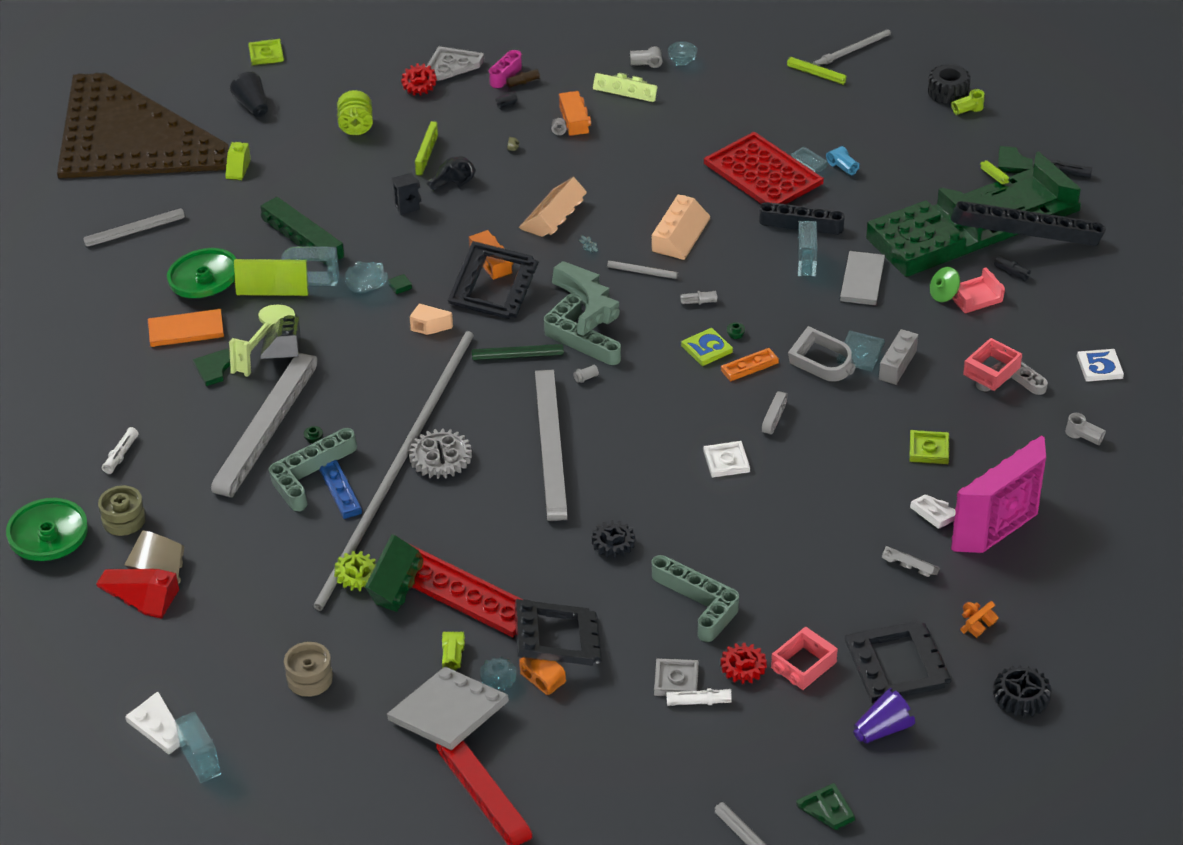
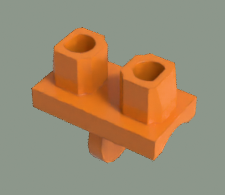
[960,601,999,638]

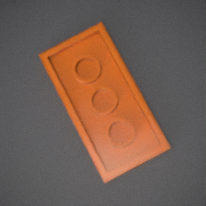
[148,309,224,347]

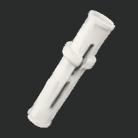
[102,427,139,474]
[666,688,732,706]

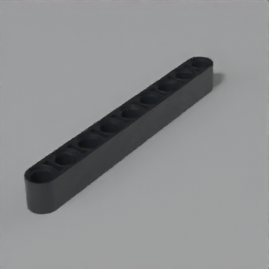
[951,201,1106,246]

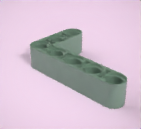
[544,293,621,365]
[269,428,357,511]
[652,555,739,642]

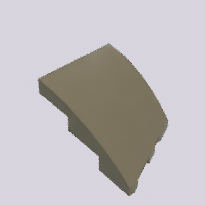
[125,530,184,584]

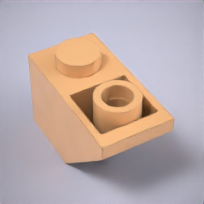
[409,303,453,335]

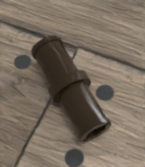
[506,69,540,88]

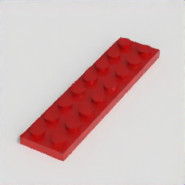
[408,543,523,638]

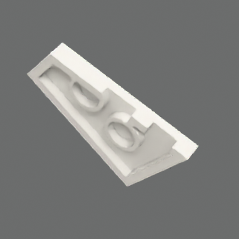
[125,692,185,754]

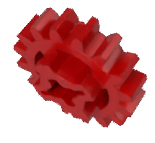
[401,63,437,96]
[721,643,767,684]

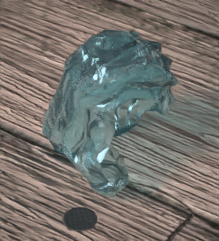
[345,261,388,293]

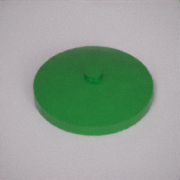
[167,248,236,298]
[6,498,88,561]

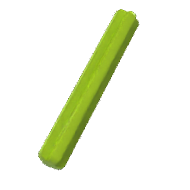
[787,57,847,84]

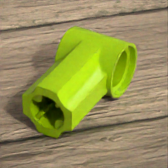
[951,89,985,115]
[442,632,465,671]

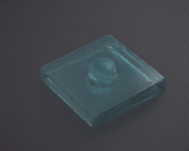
[837,330,885,371]

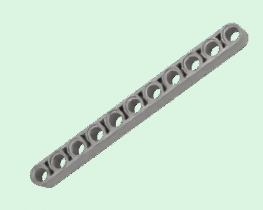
[211,352,317,497]
[535,369,567,521]

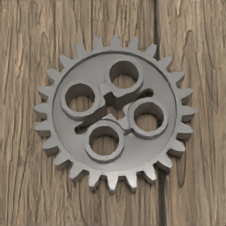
[409,429,472,479]

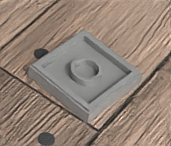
[654,658,699,696]

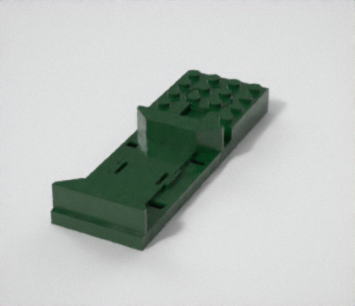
[866,152,1081,277]

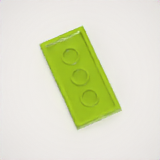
[234,259,309,296]

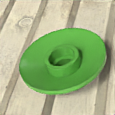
[930,267,960,302]

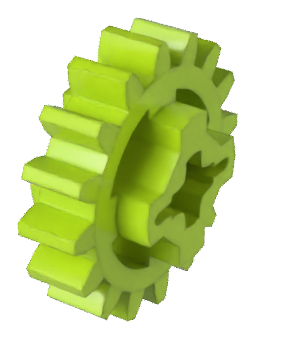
[334,551,376,591]

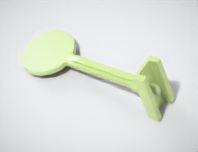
[229,304,295,377]

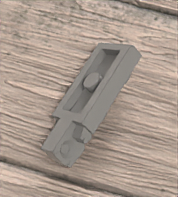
[882,546,940,577]

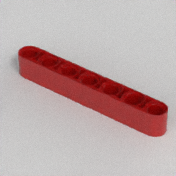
[436,740,532,845]

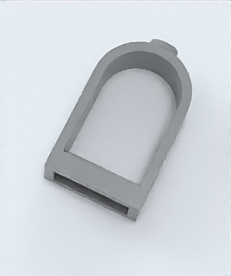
[788,326,856,381]

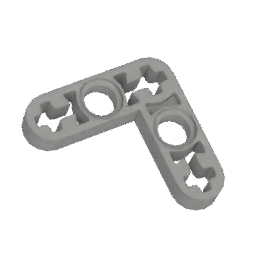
[976,361,1048,395]

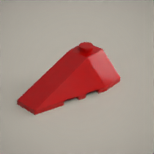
[96,569,179,619]

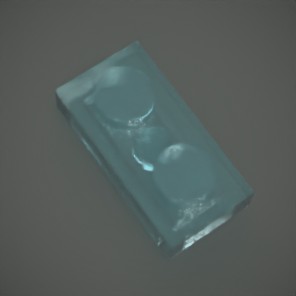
[792,147,828,173]

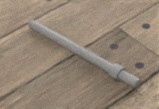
[813,29,891,66]

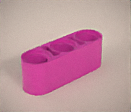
[489,50,522,88]

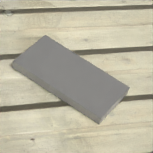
[840,251,885,305]

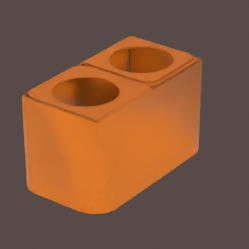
[519,657,566,696]

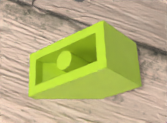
[225,142,251,180]

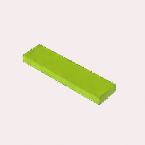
[415,121,438,176]

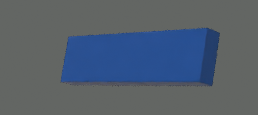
[319,460,362,519]

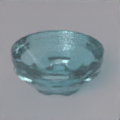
[668,42,697,65]

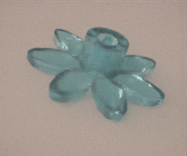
[578,235,598,253]

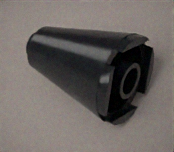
[230,72,268,117]

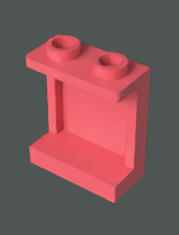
[952,268,1005,314]

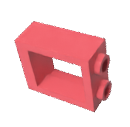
[963,338,1022,391]
[771,627,838,690]

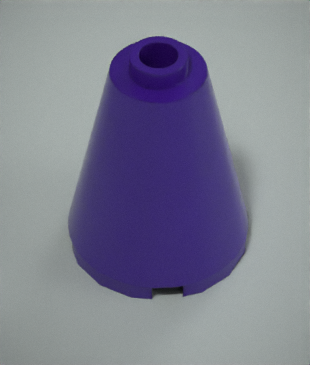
[853,688,916,743]

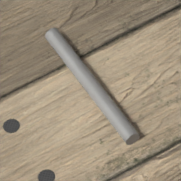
[607,261,678,279]

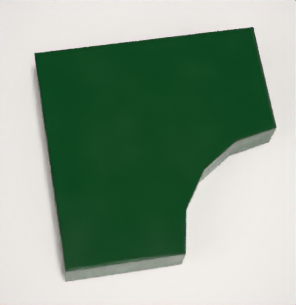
[998,146,1033,173]
[193,348,230,386]

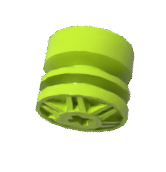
[337,90,373,135]

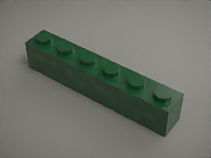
[261,197,344,266]

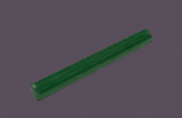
[472,344,564,360]

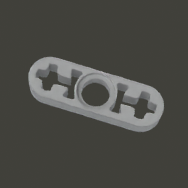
[762,391,788,434]

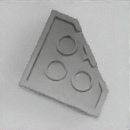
[426,46,484,81]

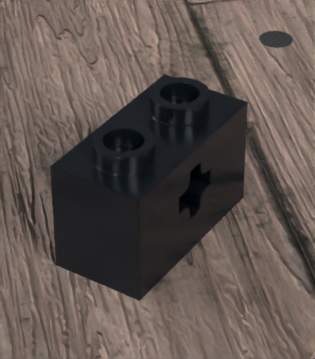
[392,172,421,215]

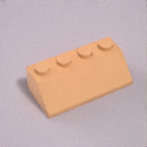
[519,177,587,237]
[652,194,710,260]

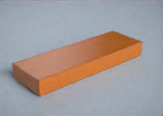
[721,348,779,382]

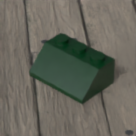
[365,534,424,612]

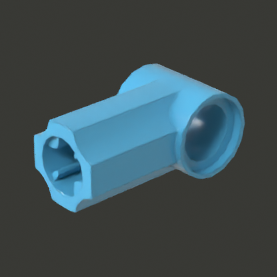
[826,146,860,176]

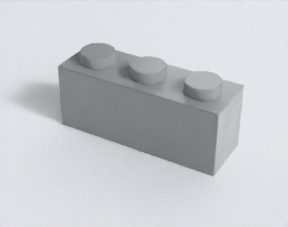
[879,329,918,385]

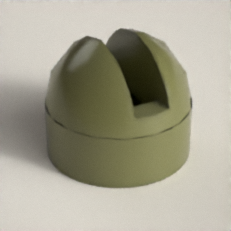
[507,137,520,151]

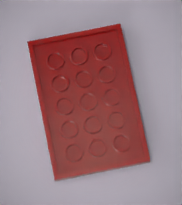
[704,132,824,204]

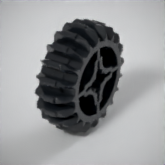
[993,665,1052,718]

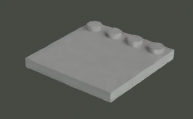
[387,667,509,750]

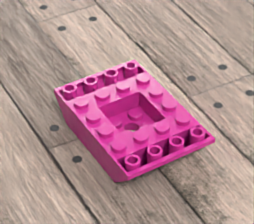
[951,435,1046,553]

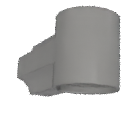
[630,47,662,68]
[1065,413,1106,445]

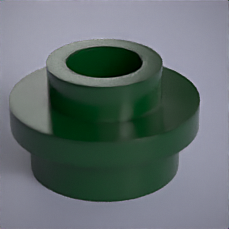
[727,322,745,339]
[304,426,323,444]

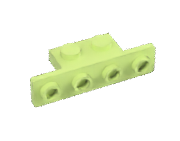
[593,73,658,102]

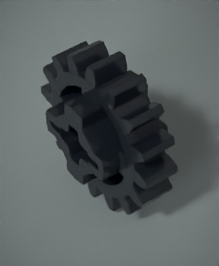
[592,520,635,558]

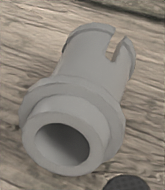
[573,365,599,383]

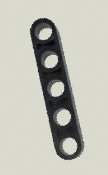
[759,202,845,234]

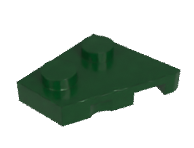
[796,783,855,830]

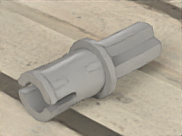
[680,291,717,305]

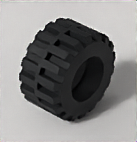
[928,64,971,105]

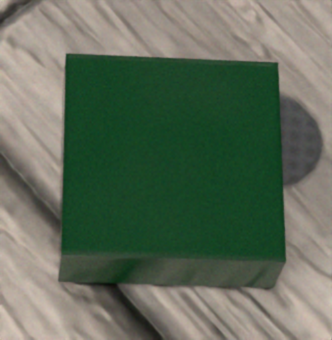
[388,274,412,294]

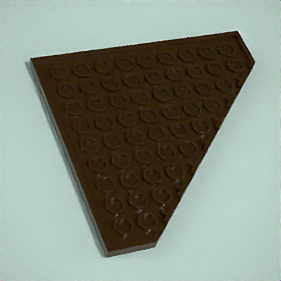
[57,73,229,178]

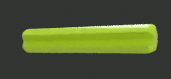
[980,160,1009,185]

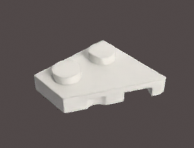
[910,495,955,529]

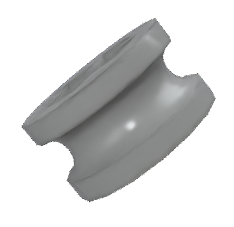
[552,118,567,135]

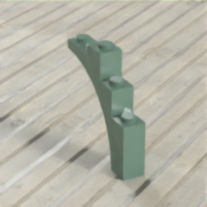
[552,261,620,336]

